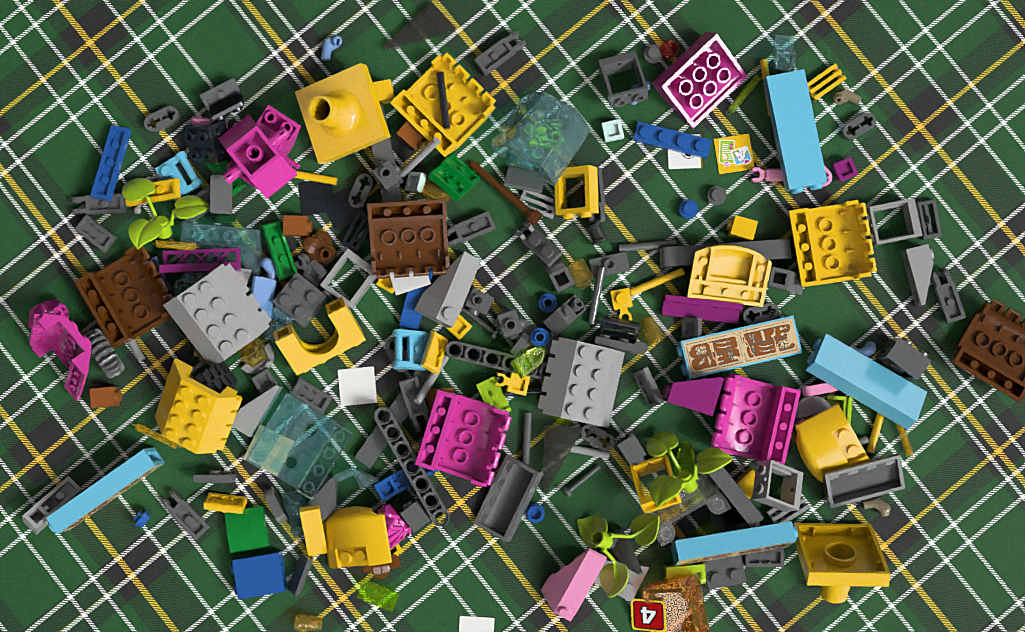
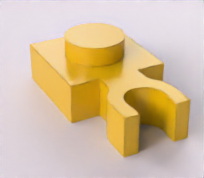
[610,288,633,321]
[494,372,530,396]

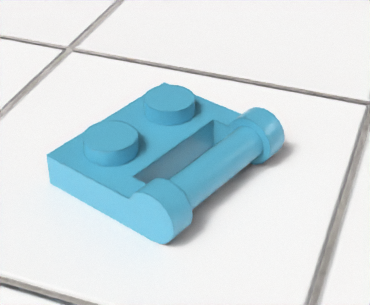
[155,151,204,201]
[393,329,428,371]

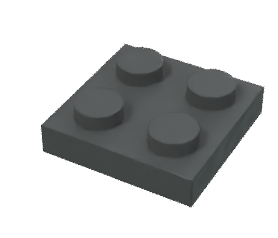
[702,555,747,590]

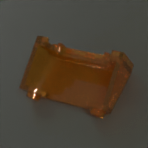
[641,574,710,632]

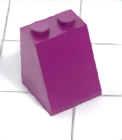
[661,377,724,416]

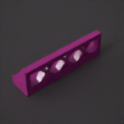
[159,248,241,274]
[661,295,743,324]

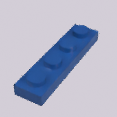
[633,121,712,159]
[90,125,132,202]

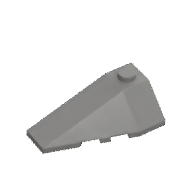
[414,251,481,328]

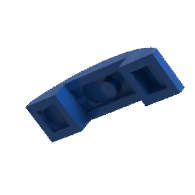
[399,270,434,331]
[374,462,439,502]

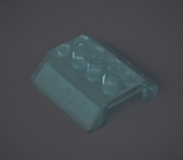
[490,91,591,186]

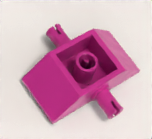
[226,105,301,190]
[218,114,297,199]

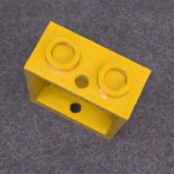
[554,165,599,219]
[629,454,682,514]

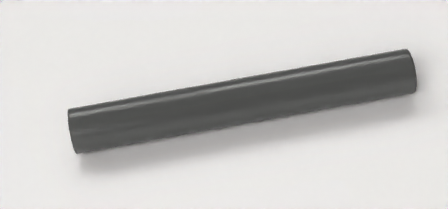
[619,240,676,252]
[587,267,606,324]
[522,413,532,464]

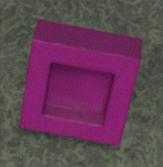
[832,157,858,183]

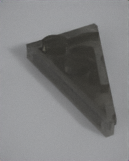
[383,2,457,51]
[542,424,583,492]

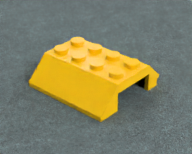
[390,53,496,157]
[788,200,877,287]
[155,358,242,454]

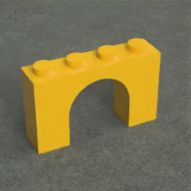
[273,297,366,375]

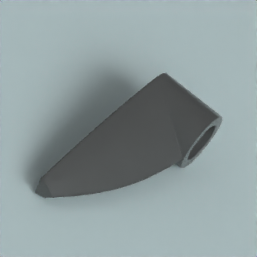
[608,527,643,575]

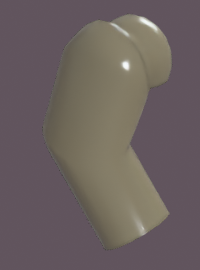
[833,89,862,105]
[861,497,891,517]

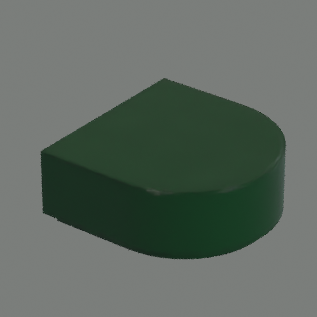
[214,215,236,223]

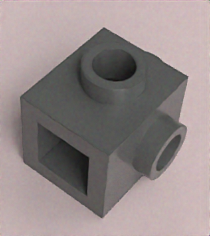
[373,160,404,193]
[465,288,494,317]
[497,309,525,340]

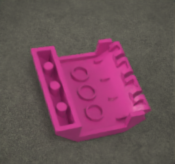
[29,313,92,402]
[710,374,801,465]
[415,390,512,487]

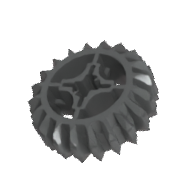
[84,328,125,378]

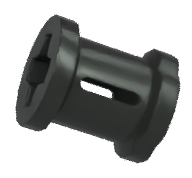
[585,222,608,246]

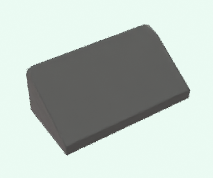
[504,167,545,193]
[210,174,233,215]
[288,553,314,596]

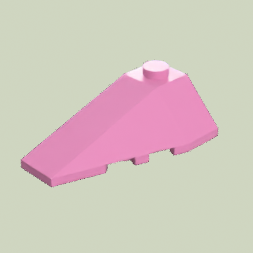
[541,548,607,621]

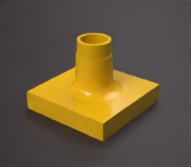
[295,63,391,164]
[794,523,891,603]

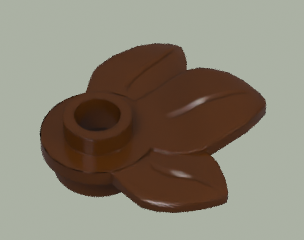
[302,230,337,264]
[362,554,401,579]

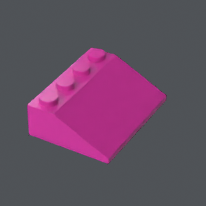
[652,31,748,128]

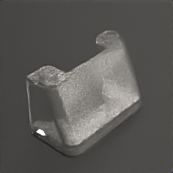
[641,474,731,547]

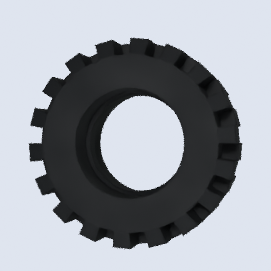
[193,362,238,394]

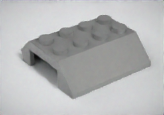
[163,263,272,367]
[538,337,625,428]

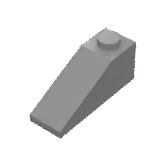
[900,244,934,307]
[232,385,283,437]
[22,476,82,535]

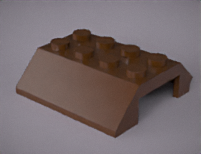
[367,198,450,279]
[74,246,173,348]
[952,299,1025,403]

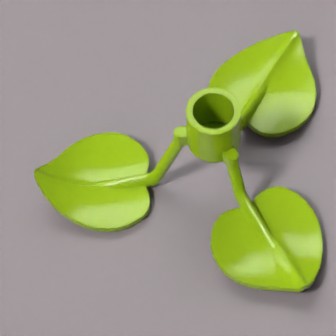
[122,178,210,249]
[646,431,733,508]
[577,513,660,598]

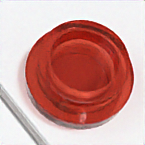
[660,40,679,59]

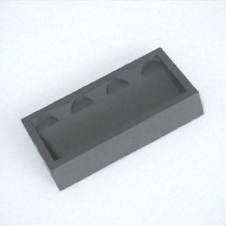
[823,453,905,508]
[473,455,544,542]
[708,467,764,528]

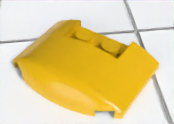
[687,245,772,307]
[795,403,870,483]
[322,506,392,568]

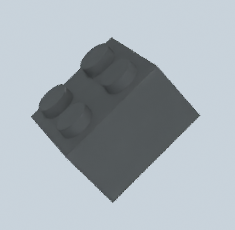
[273,272,330,327]
[876,337,931,380]

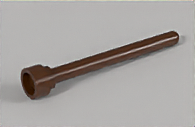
[469,161,543,226]

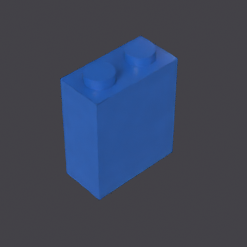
[230,550,288,599]

